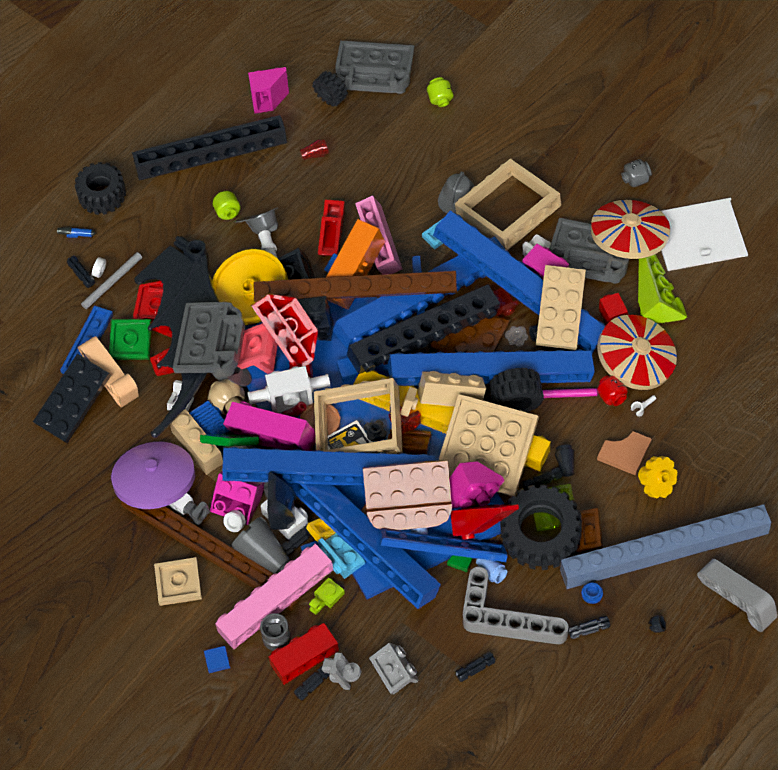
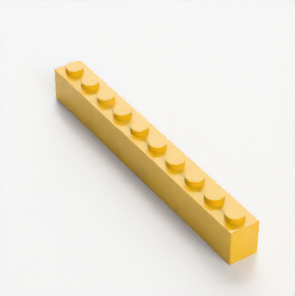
[353,370,551,471]

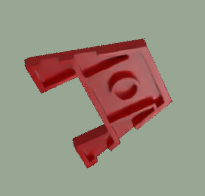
[132,281,172,338]

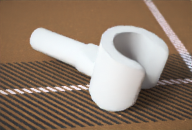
[631,395,656,417]

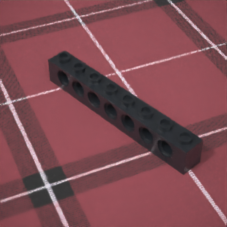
[132,115,287,181]
[347,285,500,374]

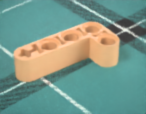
[78,336,139,408]

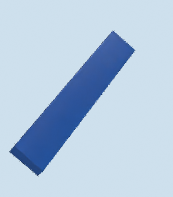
[379,528,508,562]

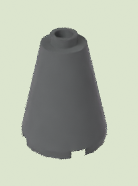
[232,516,290,574]

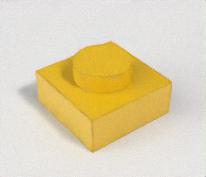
[306,518,335,542]

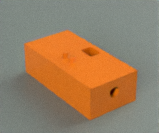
[326,219,385,310]

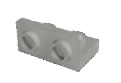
[369,643,419,694]

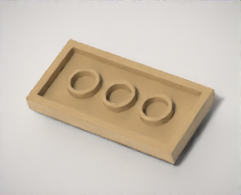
[536,265,586,350]

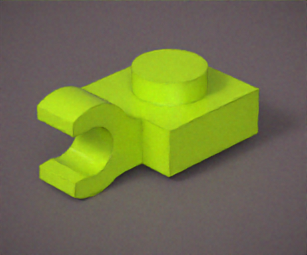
[309,578,345,615]

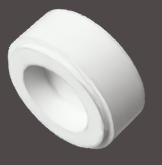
[92,257,106,278]
[224,510,246,532]

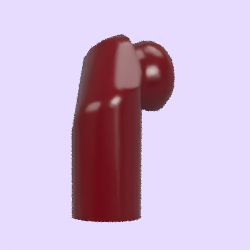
[281,401,307,418]

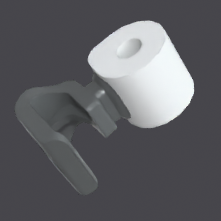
[169,493,210,526]

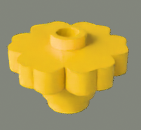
[638,456,677,498]

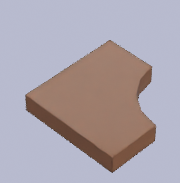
[597,431,652,475]

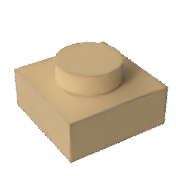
[400,387,418,417]

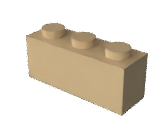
[417,371,486,407]
[170,409,223,475]

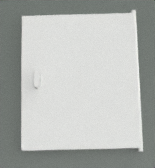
[661,198,748,271]

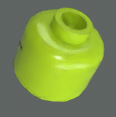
[427,77,454,107]
[213,191,240,220]

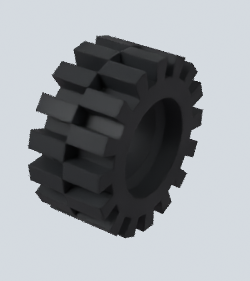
[312,71,348,107]

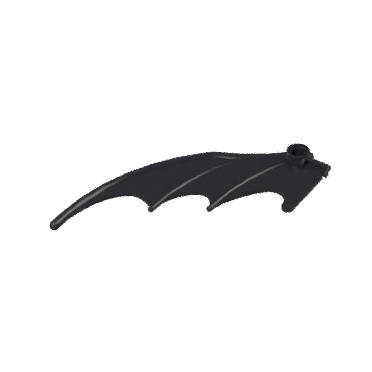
[134,236,220,438]

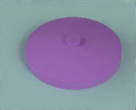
[111,442,195,509]

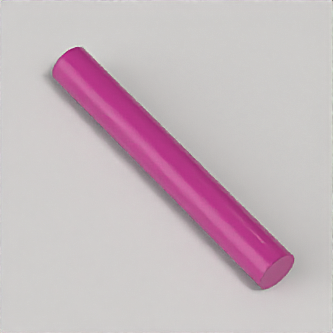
[543,388,597,398]

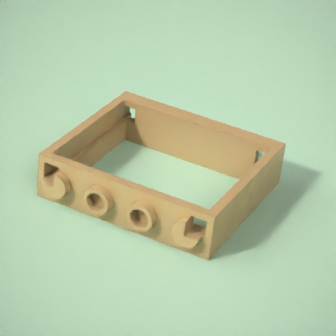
[455,159,561,251]
[314,378,403,454]

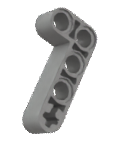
[697,559,778,632]

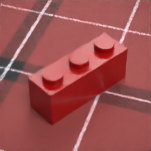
[268,623,339,685]

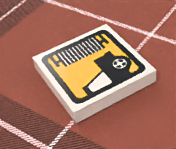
[328,420,372,450]

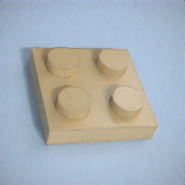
[154,557,202,606]

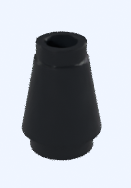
[554,445,575,477]

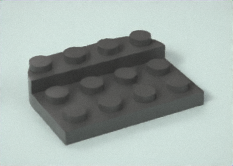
[336,41,414,94]
[550,218,630,284]
[173,302,245,377]

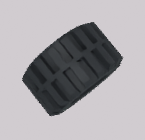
[75,162,126,215]
[489,368,544,413]

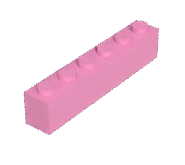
[215,544,333,649]

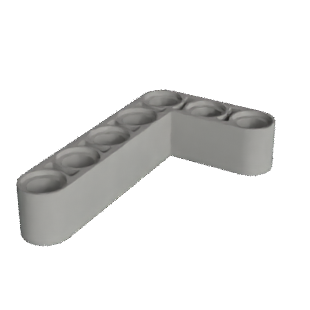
[463,567,568,644]

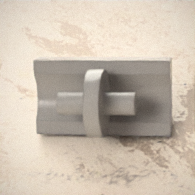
[322,653,361,690]

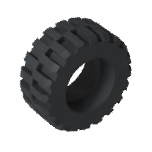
[500,484,582,570]

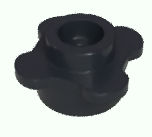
[364,420,387,441]

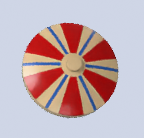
[591,200,670,259]
[597,315,677,390]

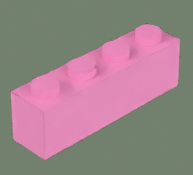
[355,196,402,275]

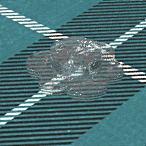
[505,326,528,346]

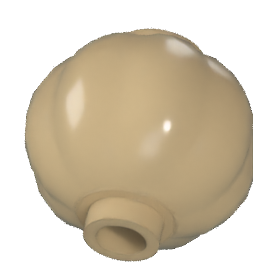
[207,379,245,416]

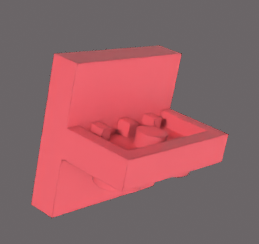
[237,323,278,374]

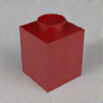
[599,293,628,325]

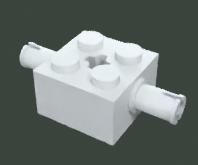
[247,366,331,414]

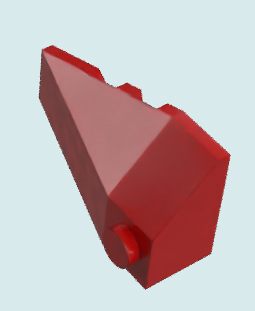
[450,504,519,539]

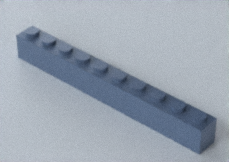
[560,505,771,589]

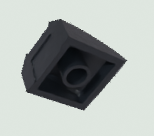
[277,248,315,280]
[267,472,297,530]

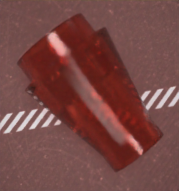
[300,139,329,160]

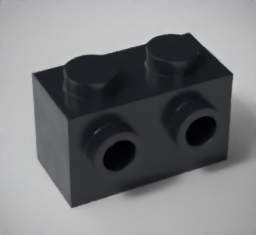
[297,296,330,328]

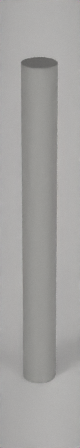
[81,252,142,309]

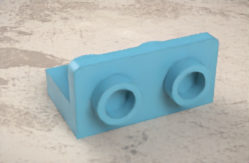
[318,533,365,579]

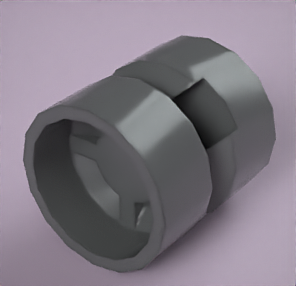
[260,613,290,651]

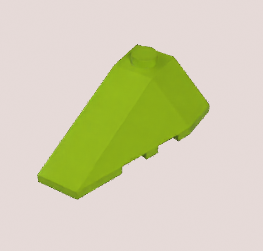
[638,254,687,324]

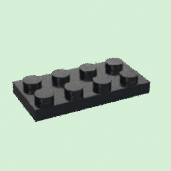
[33,354,111,443]

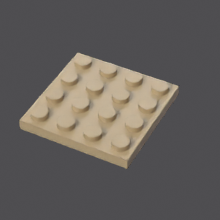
[439,394,539,497]

